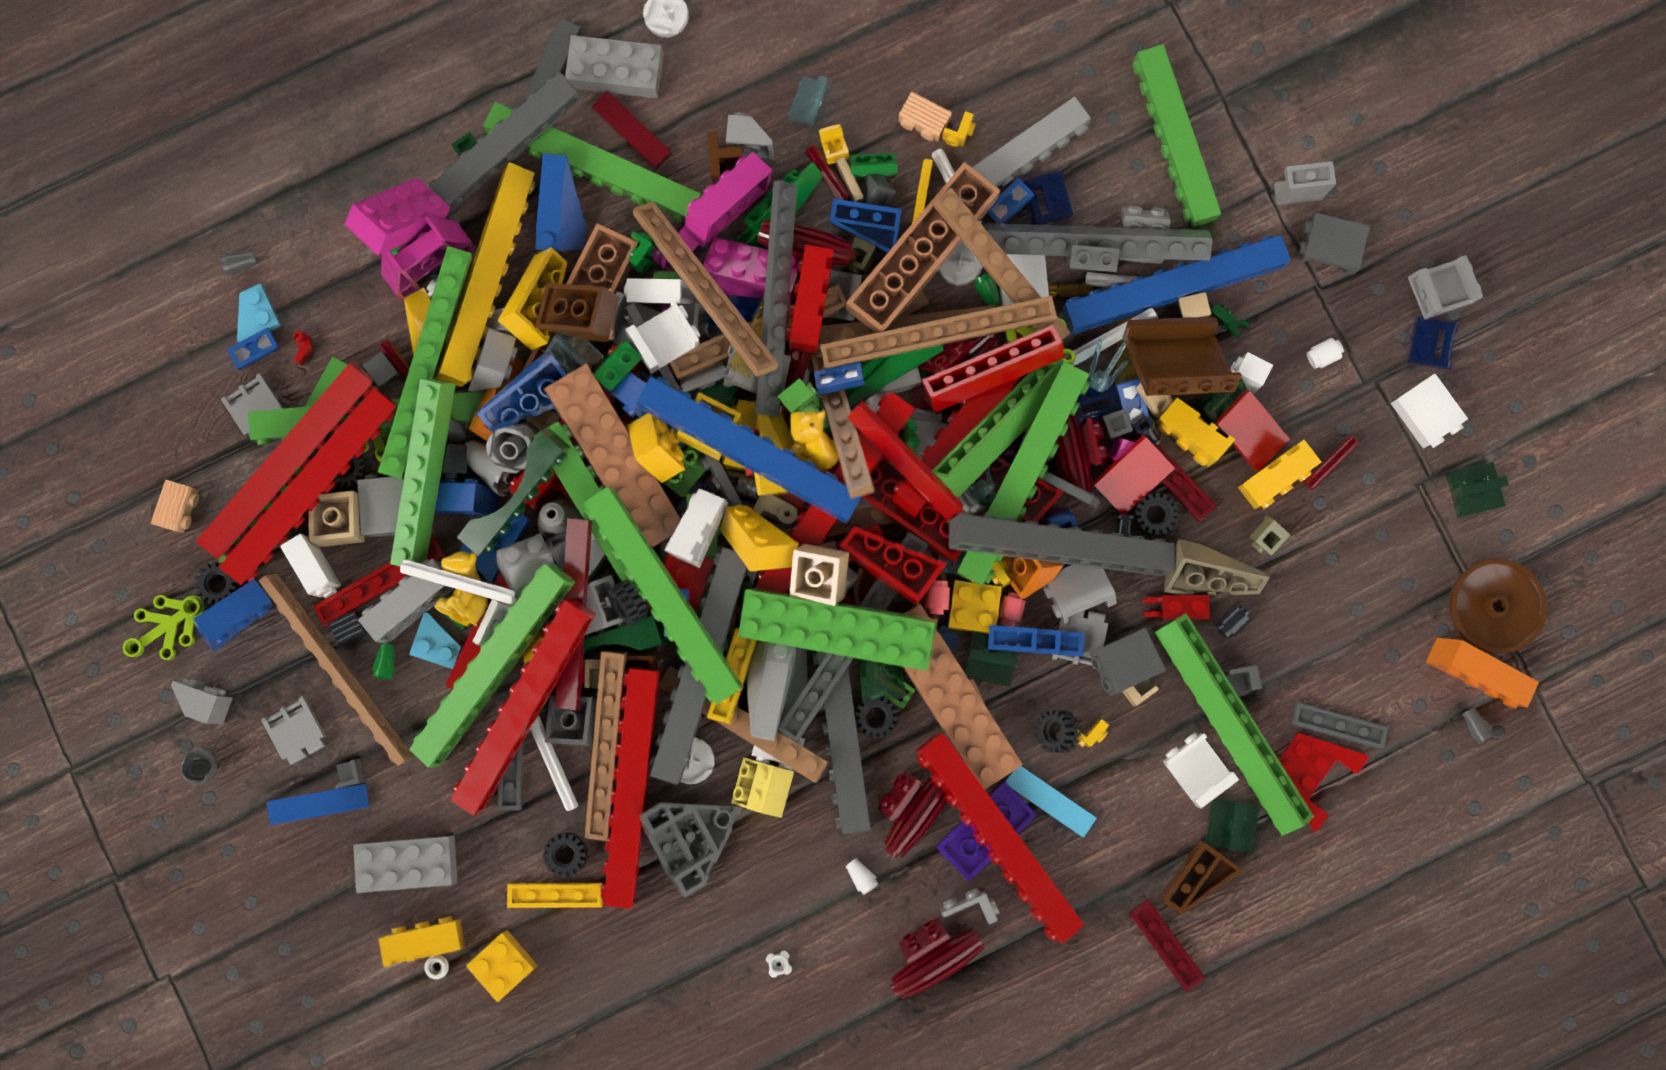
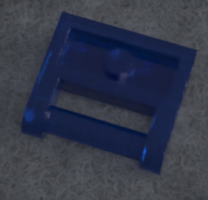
[1023,171,1073,225]
[1407,316,1459,370]
[1076,373,1122,426]

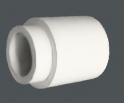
[1307,338,1344,369]

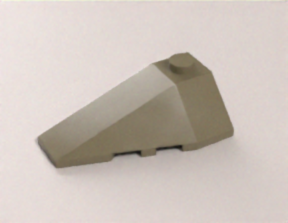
[1164,539,1270,596]

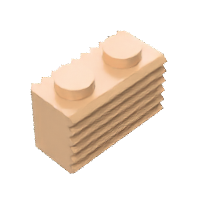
[898,92,952,141]
[151,480,199,534]

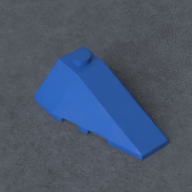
[536,153,587,251]
[476,351,567,432]

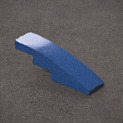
[988,625,1084,657]
[267,784,369,825]

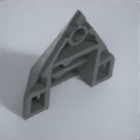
[639,803,743,898]

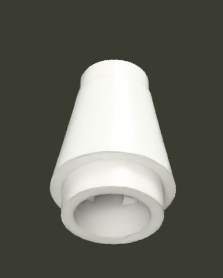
[846,858,879,895]

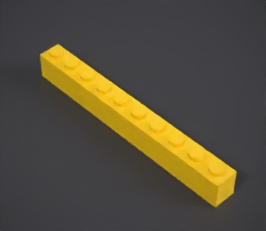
[435,162,535,387]

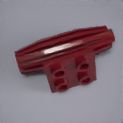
[758,220,857,266]
[919,334,1000,415]
[1055,413,1110,500]
[878,771,948,858]
[889,918,985,999]

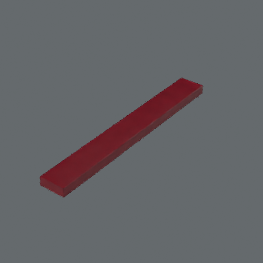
[555,518,592,711]

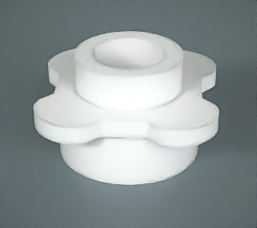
[766,951,792,977]

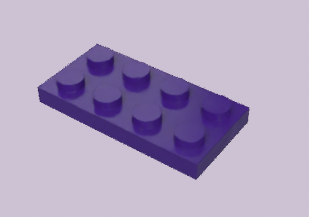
[935,780,1037,881]

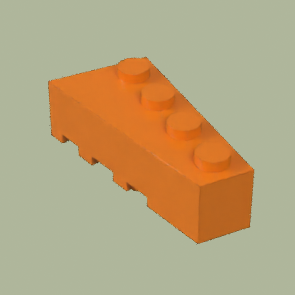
[1426,638,1539,709]

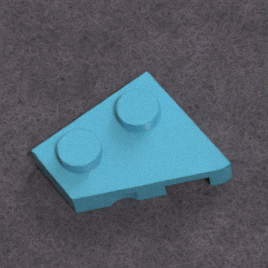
[237,284,281,343]
[409,612,463,669]

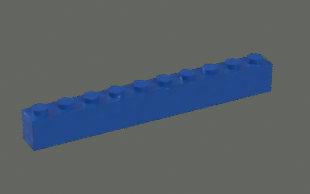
[1062,235,1291,335]
[636,377,862,523]

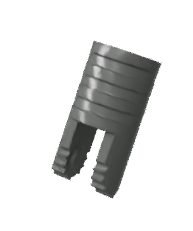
[728,470,760,500]

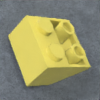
[731,757,794,818]

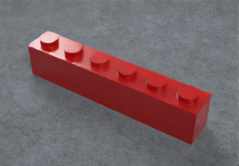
[922,325,1064,413]

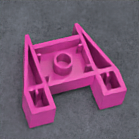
[381,216,476,301]

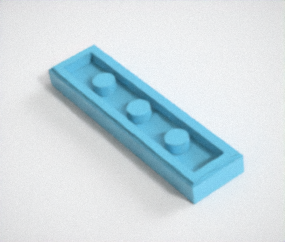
[1005,766,1096,838]

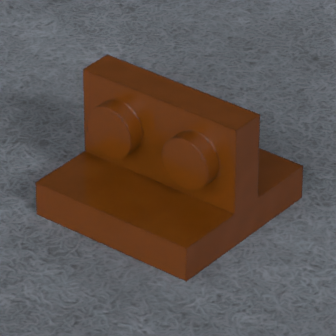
[707,131,743,185]

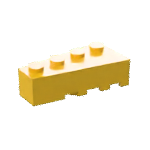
[498,247,567,351]

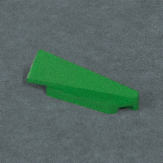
[733,163,823,250]
[844,321,944,408]

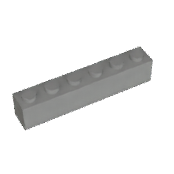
[972,97,1091,188]

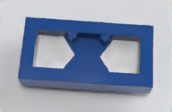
[987,178,1035,224]
[227,327,281,371]
[814,361,865,395]
[1115,378,1149,429]

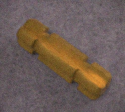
[1048,284,1092,297]

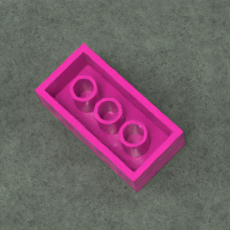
[684,152,773,247]
[344,177,450,256]
[703,237,803,306]

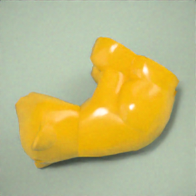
[790,410,839,473]
[434,551,488,626]

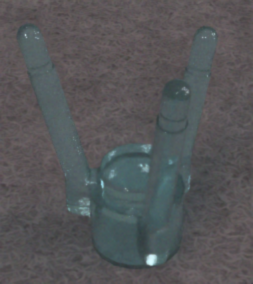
[1088,339,1128,394]
[967,467,997,505]

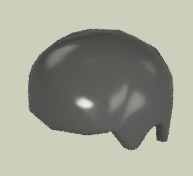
[180,747,217,785]

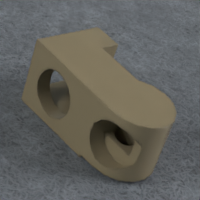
[753,495,798,529]

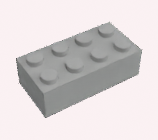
[565,35,664,98]
[358,559,455,644]
[354,835,458,893]

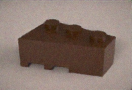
[1158,841,1243,915]

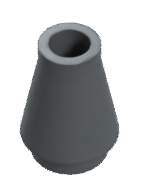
[220,251,257,275]
[1462,707,1495,744]

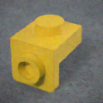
[942,111,976,147]
[819,124,850,165]
[991,560,1011,589]
[1076,719,1109,747]

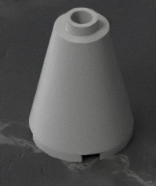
[486,421,539,473]
[464,440,525,497]
[537,498,584,540]

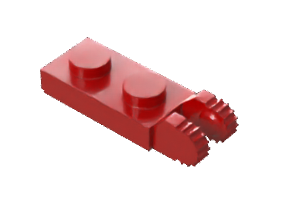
[1143,595,1210,619]

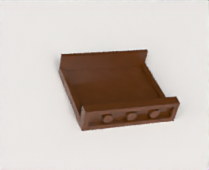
[1123,317,1242,396]

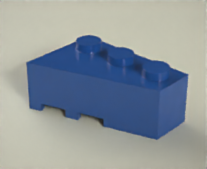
[830,199,902,254]
[603,372,672,430]
[434,479,499,516]
[460,512,532,584]
[193,579,272,652]

